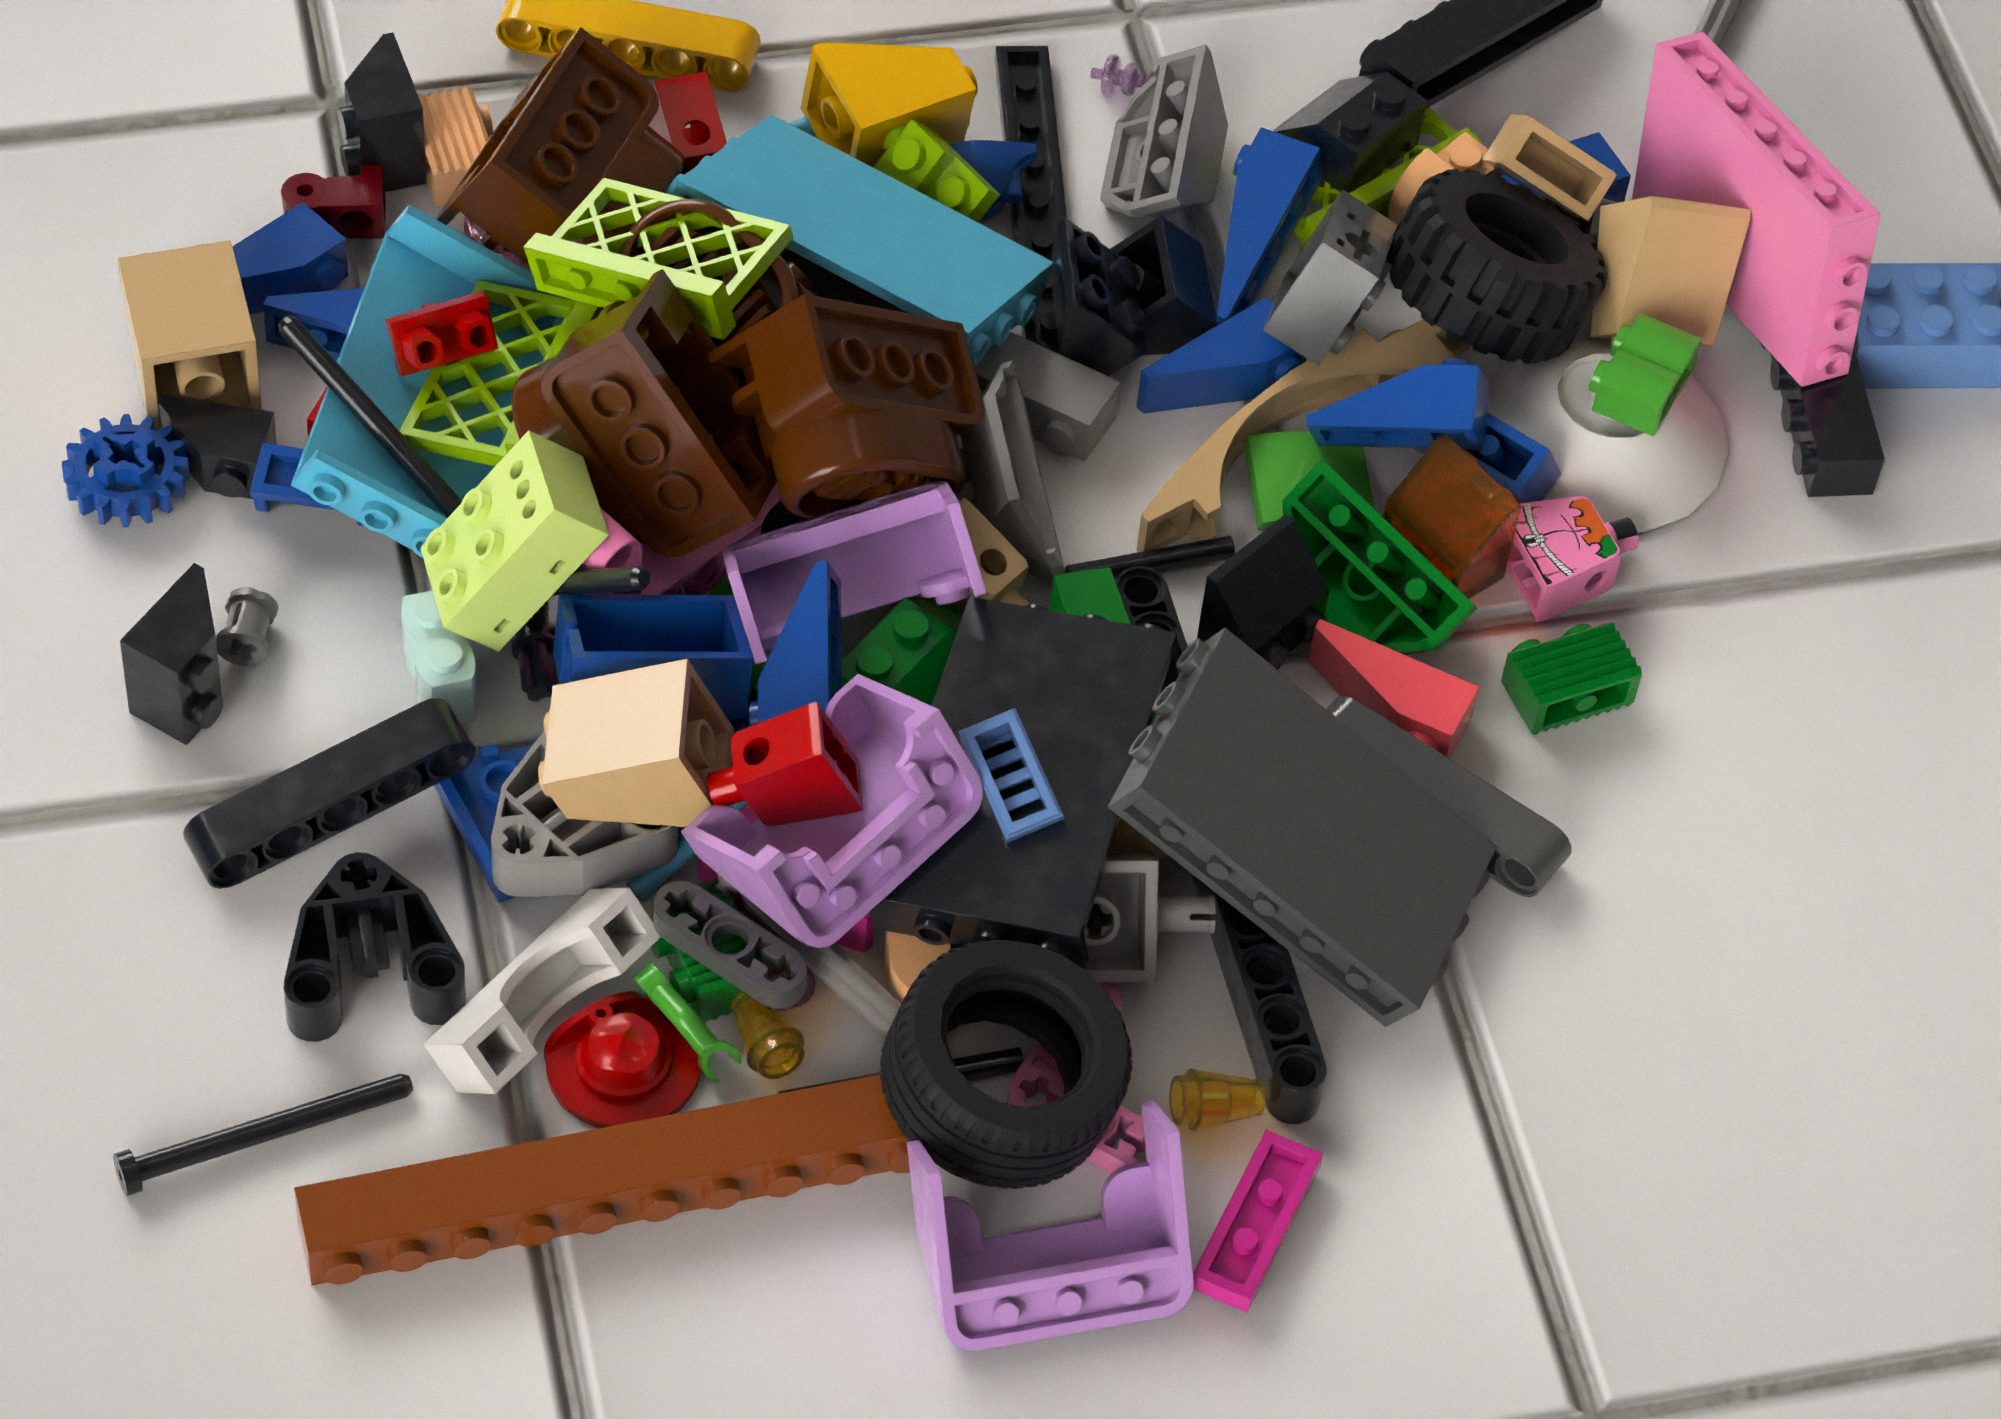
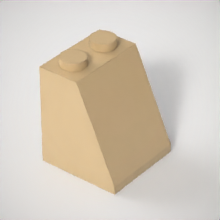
[1590,196,1751,347]
[118,240,262,431]
[538,659,734,827]

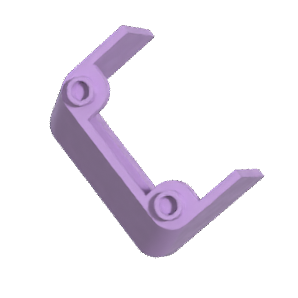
[722,481,986,664]
[907,1100,1194,1351]

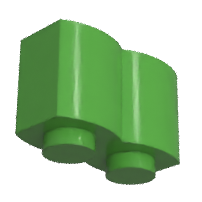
[1588,313,1703,436]

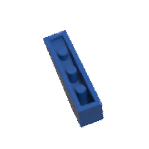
[1217,127,1322,325]

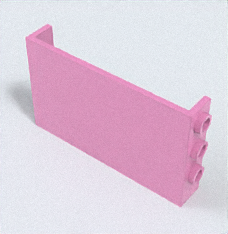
[1632,32,1880,387]

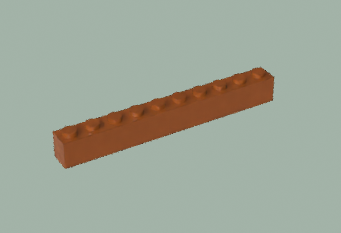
[294,1074,910,1286]

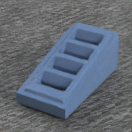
[958,708,1064,843]

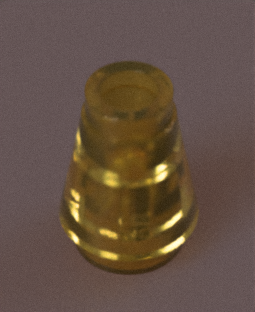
[731,992,804,1079]
[1169,1068,1266,1131]

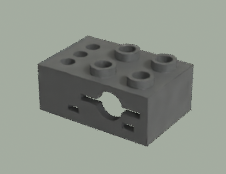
[1262,189,1397,366]

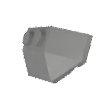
[1100,44,1228,218]
[960,360,1066,585]

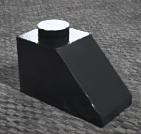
[159,394,277,499]

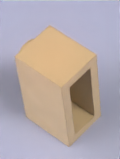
[1482,113,1618,221]

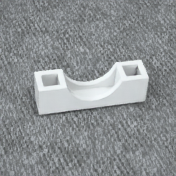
[423,888,661,1094]

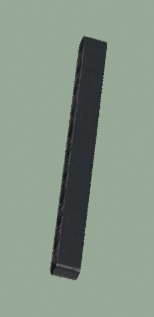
[1116,566,1327,1124]

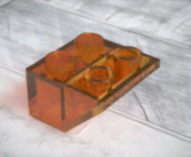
[1383,434,1521,599]

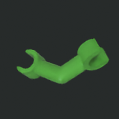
[632,962,741,1083]

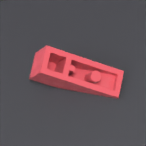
[1308,619,1479,759]

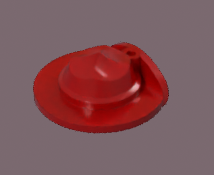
[544,991,701,1128]

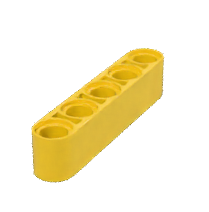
[496,0,761,91]

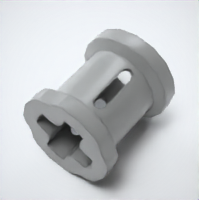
[216,587,279,666]

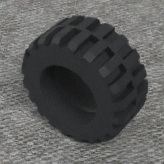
[1386,169,1606,364]

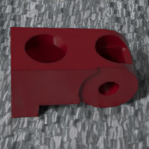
[281,164,386,238]

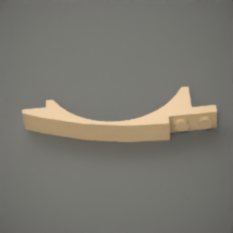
[1136,319,1471,552]

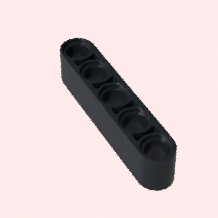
[183,698,476,889]

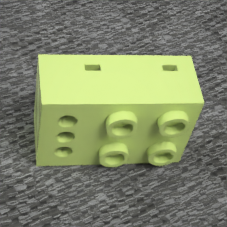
[420,430,609,652]

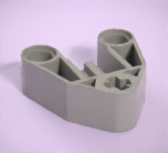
[491,731,679,897]

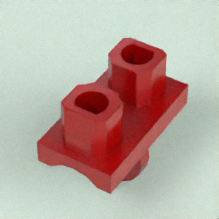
[385,291,498,377]

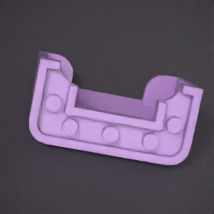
[681,674,983,948]

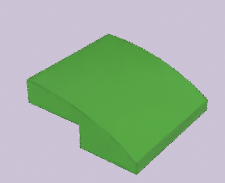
[1243,431,1375,531]

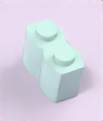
[401,590,477,724]

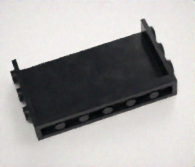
[869,597,1180,969]

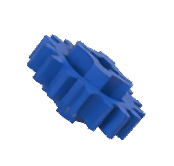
[62,414,190,527]

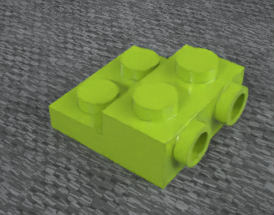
[871,119,1000,222]

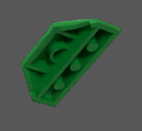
[1282,459,1478,655]
[842,597,963,706]

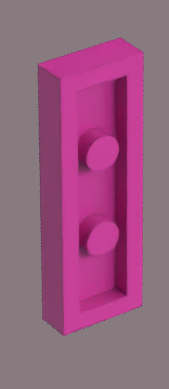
[1193,1130,1323,1313]

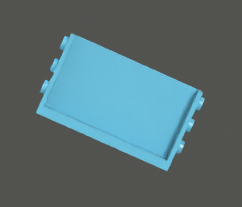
[667,114,1054,367]
[291,205,573,558]

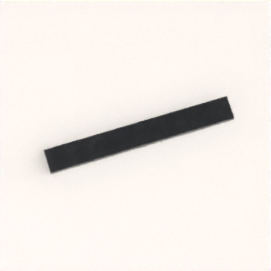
[995,46,1067,354]

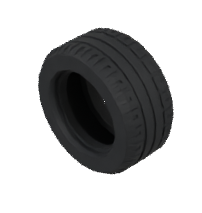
[880,940,1132,1189]

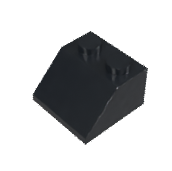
[337,32,426,192]
[1273,71,1427,193]
[1110,215,1218,355]
[1197,514,1330,670]
[120,563,223,745]

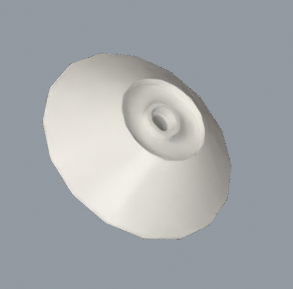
[1487,339,1729,533]

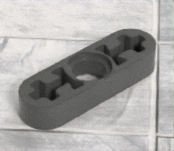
[653,881,807,1008]

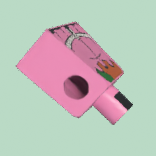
[1492,496,1638,622]

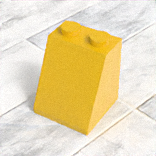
[801,42,978,167]

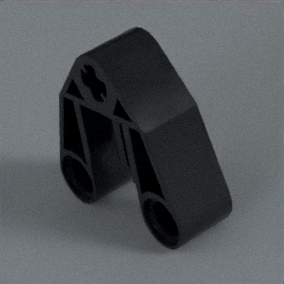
[283,852,466,1042]

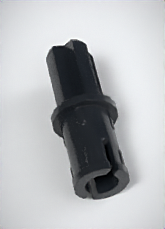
[511,601,556,702]

